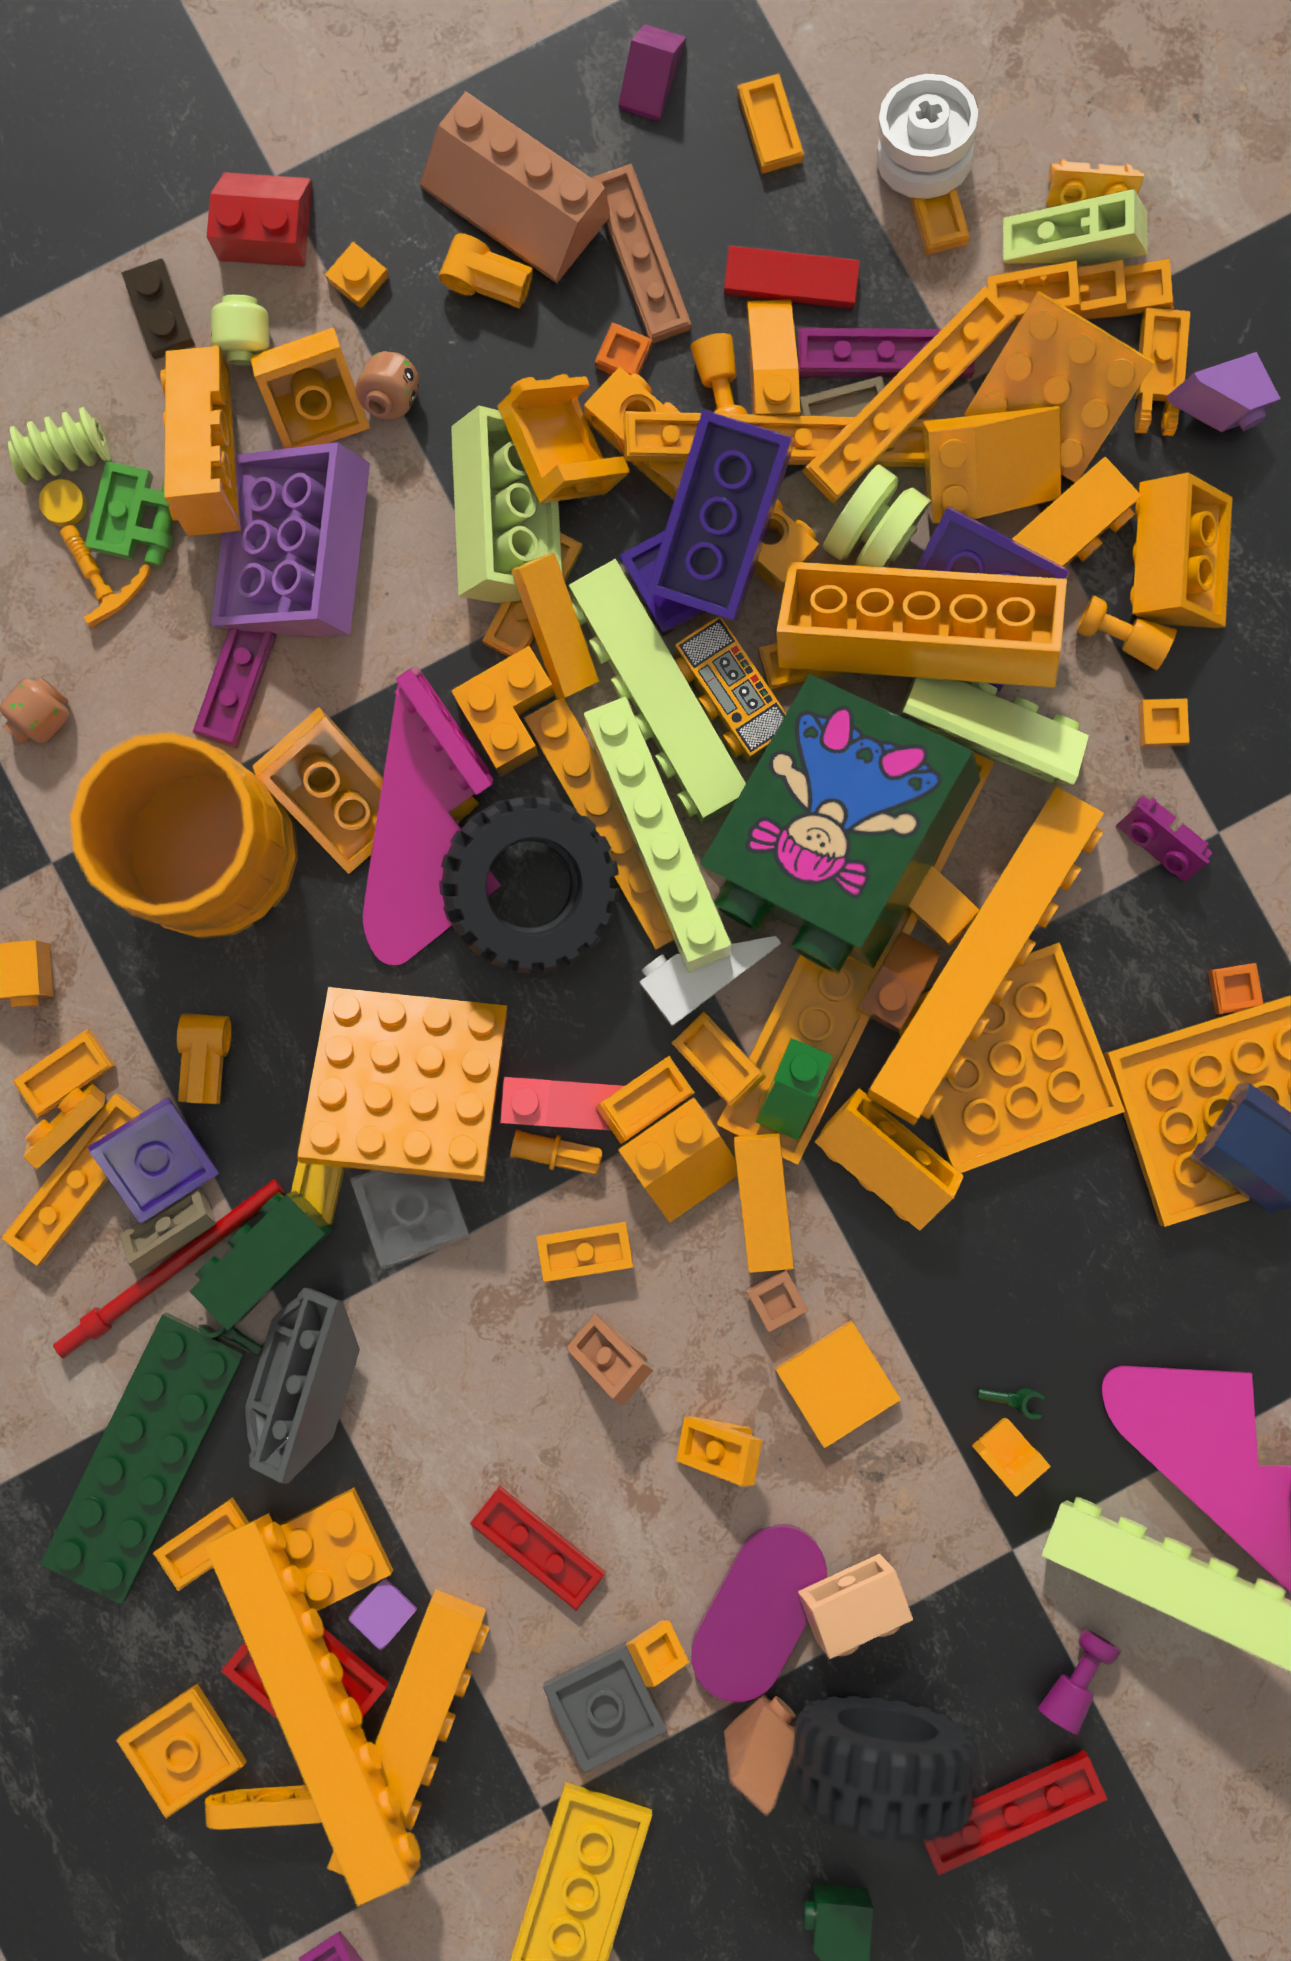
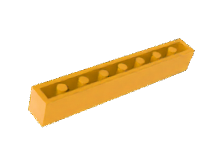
[867,786,1104,1126]
[204,1513,420,1906]

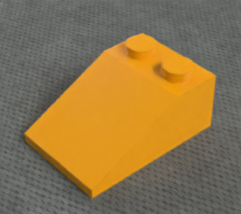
[923,406,1061,523]
[252,707,383,874]

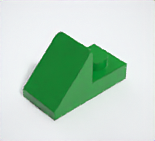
[755,1038,833,1140]

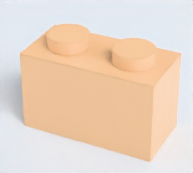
[797,1554,913,1659]

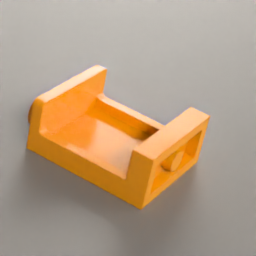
[497,374,630,503]

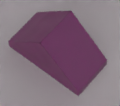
[618,25,686,122]

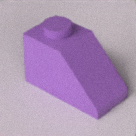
[1167,352,1280,432]

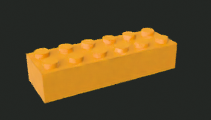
[776,562,1067,688]

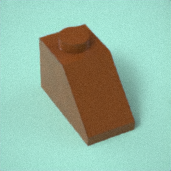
[856,931,941,1032]

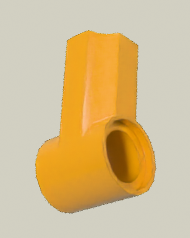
[438,233,533,308]
[177,1013,232,1104]

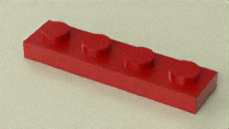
[924,1750,1107,1876]

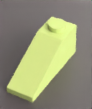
[1003,189,1148,264]

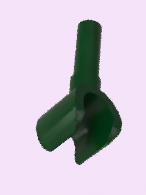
[199,1311,263,1356]
[977,1388,1045,1420]

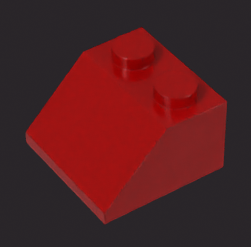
[206,172,312,267]

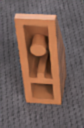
[724,1694,796,1815]

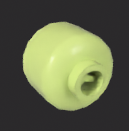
[211,294,270,366]

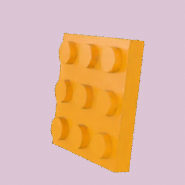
[964,291,1154,483]

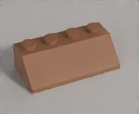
[420,91,611,283]

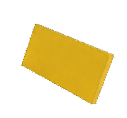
[509,1782,652,1961]

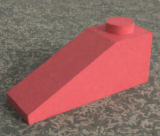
[500,1077,624,1130]

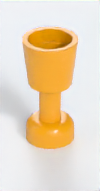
[690,333,748,414]
[1075,595,1177,671]

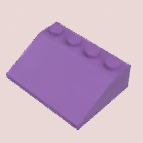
[211,442,370,637]

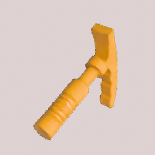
[59,525,152,628]

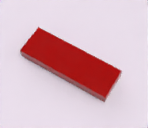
[723,245,860,309]
[470,1485,605,1611]

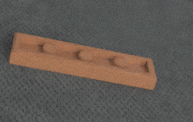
[591,163,691,344]

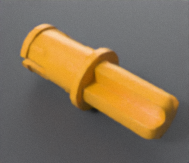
[510,1129,602,1174]

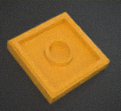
[775,1320,901,1449]
[116,1683,247,1818]

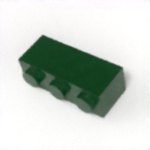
[189,1190,335,1331]

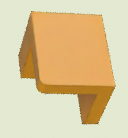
[972,1418,1051,1497]

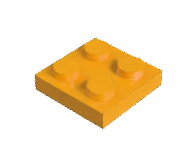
[279,1487,393,1612]

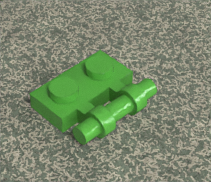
[85,461,173,567]

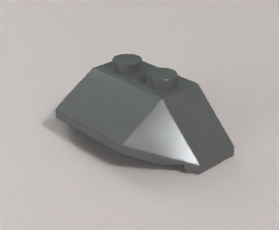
[245,1288,360,1484]

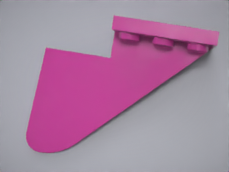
[363,666,501,965]
[1102,1366,1291,1593]

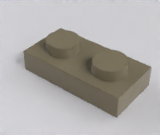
[120,1187,216,1274]

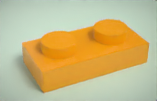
[23,1083,105,1169]
[536,1221,633,1282]

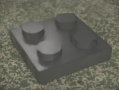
[543,1642,667,1773]

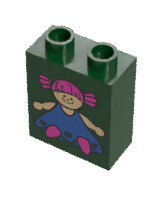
[700,674,981,974]

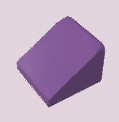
[349,1577,417,1650]

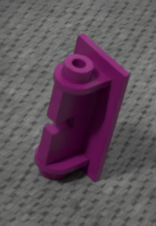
[1116,795,1212,882]

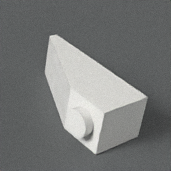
[639,936,781,1027]

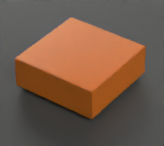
[595,322,652,376]
[1207,963,1263,1015]

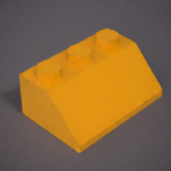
[1130,472,1232,628]

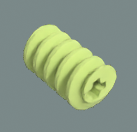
[8,407,111,484]

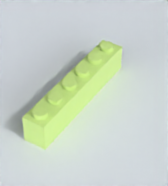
[569,559,746,824]
[584,696,731,973]
[1041,1497,1291,1671]

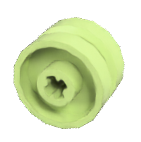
[822,464,931,568]

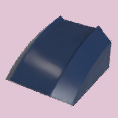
[1189,1083,1291,1213]

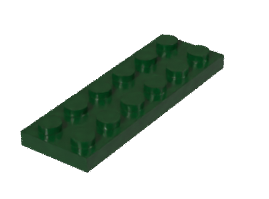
[39,1312,247,1605]

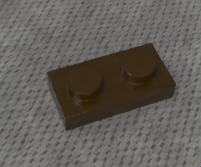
[121,258,196,360]

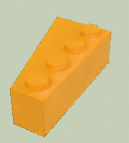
[160,346,241,536]

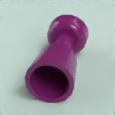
[1037,1628,1121,1735]

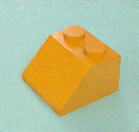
[250,327,370,449]
[618,1097,738,1223]

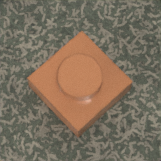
[746,1270,808,1333]

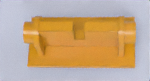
[1046,159,1144,207]

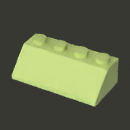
[451,406,562,603]
[897,677,1089,787]

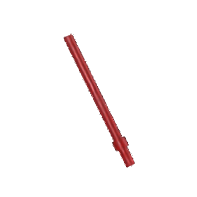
[53,1179,285,1358]

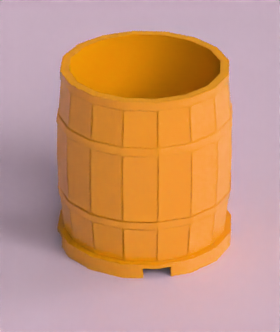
[70,732,298,939]

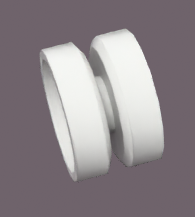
[877,74,978,199]

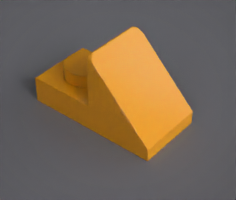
[676,1416,762,1486]

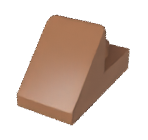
[566,1314,653,1406]

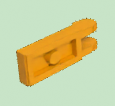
[1134,307,1190,436]

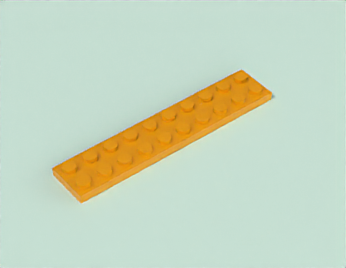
[716,723,995,1165]

